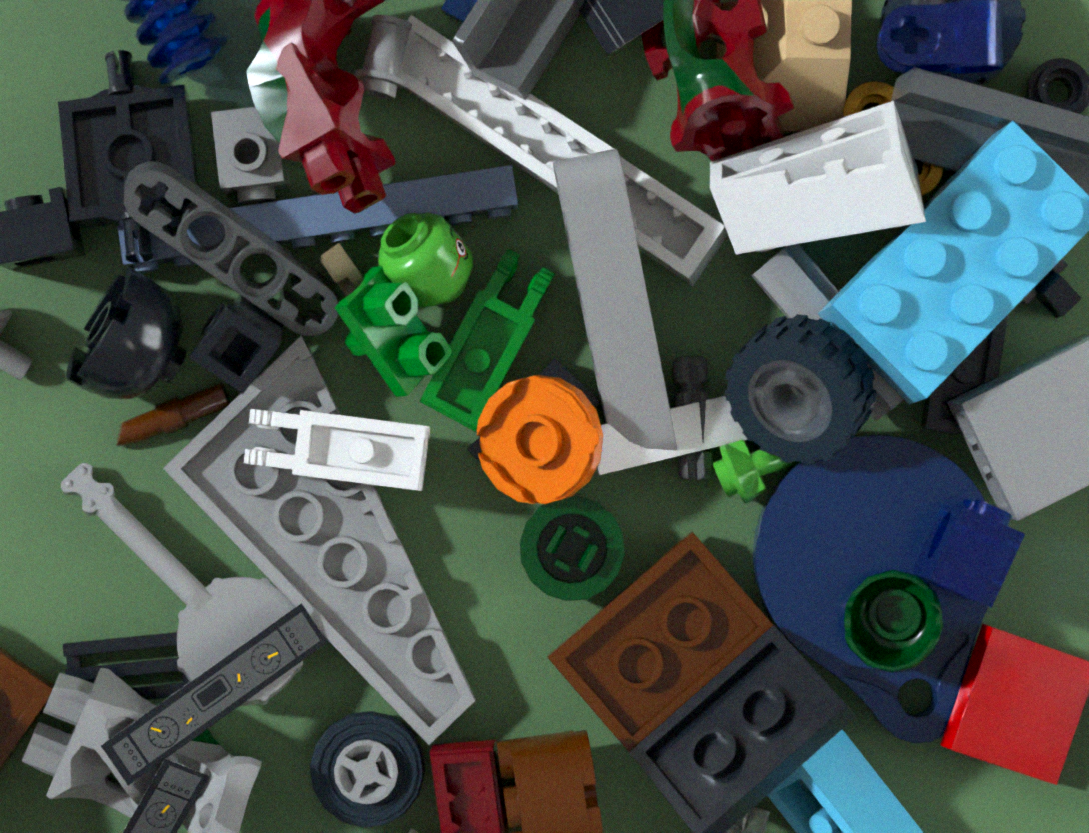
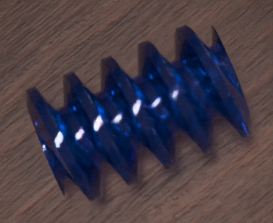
[119,0,228,85]

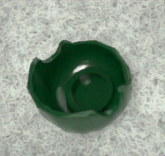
[844,569,943,673]

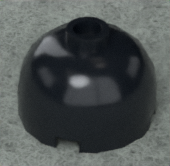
[66,268,187,399]

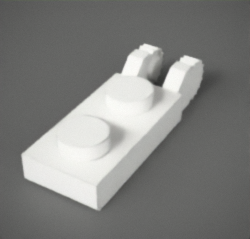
[244,409,430,491]

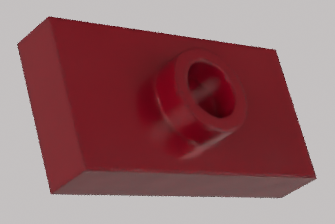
[430,740,509,833]

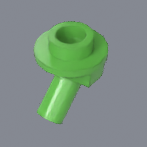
[713,440,799,504]

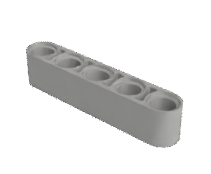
[553,148,677,450]

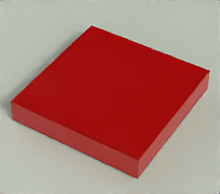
[940,624,1089,785]

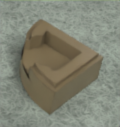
[320,243,364,296]

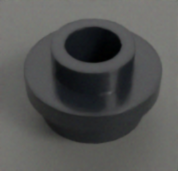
[1027,58,1089,114]

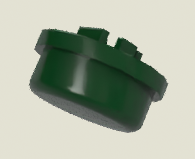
[520,496,625,601]

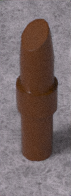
[116,383,231,446]

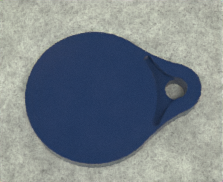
[753,435,999,743]

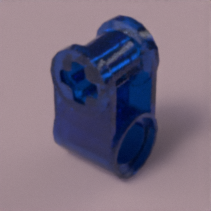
[876,0,1004,74]

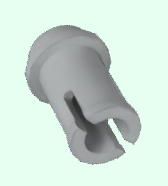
[355,14,412,100]

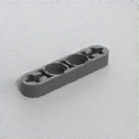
[124,161,338,336]

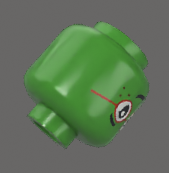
[378,212,473,308]

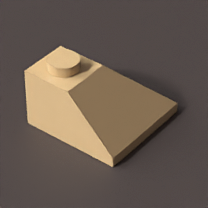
[716,0,852,133]

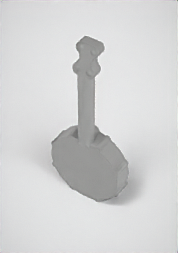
[61,463,303,706]

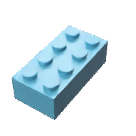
[818,120,1089,404]

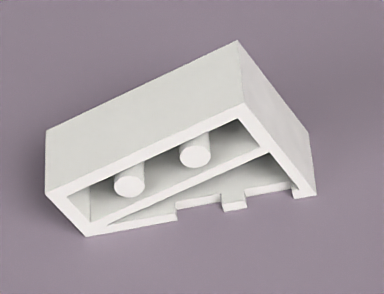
[710,101,926,254]

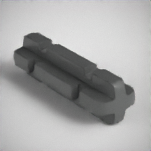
[672,356,713,480]

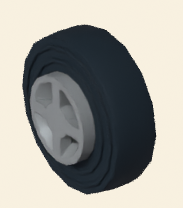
[310,711,426,828]

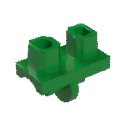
[334,266,452,397]

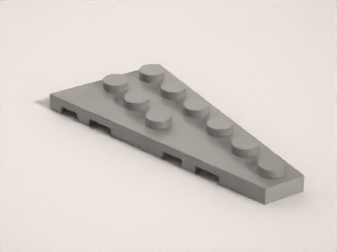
[163,335,476,745]

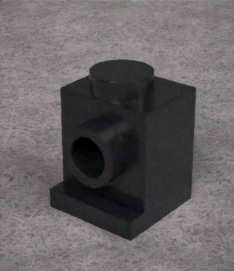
[0,187,85,270]
[189,295,283,394]

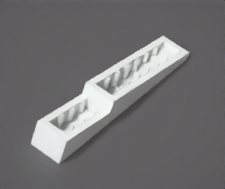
[400,15,728,287]

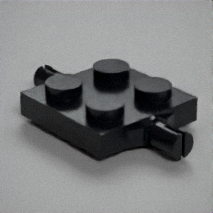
[58,50,199,263]

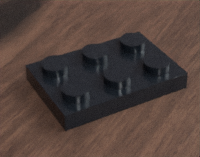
[629,625,856,833]

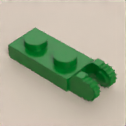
[419,248,555,432]

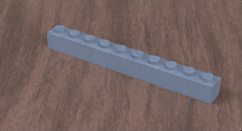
[117,165,518,273]

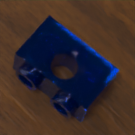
[911,498,1025,608]

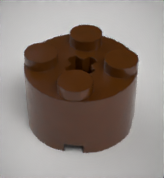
[496,730,603,833]

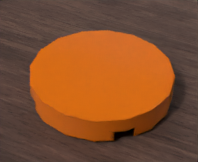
[477,375,603,504]

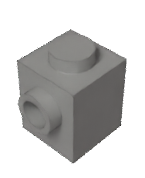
[211,107,290,204]

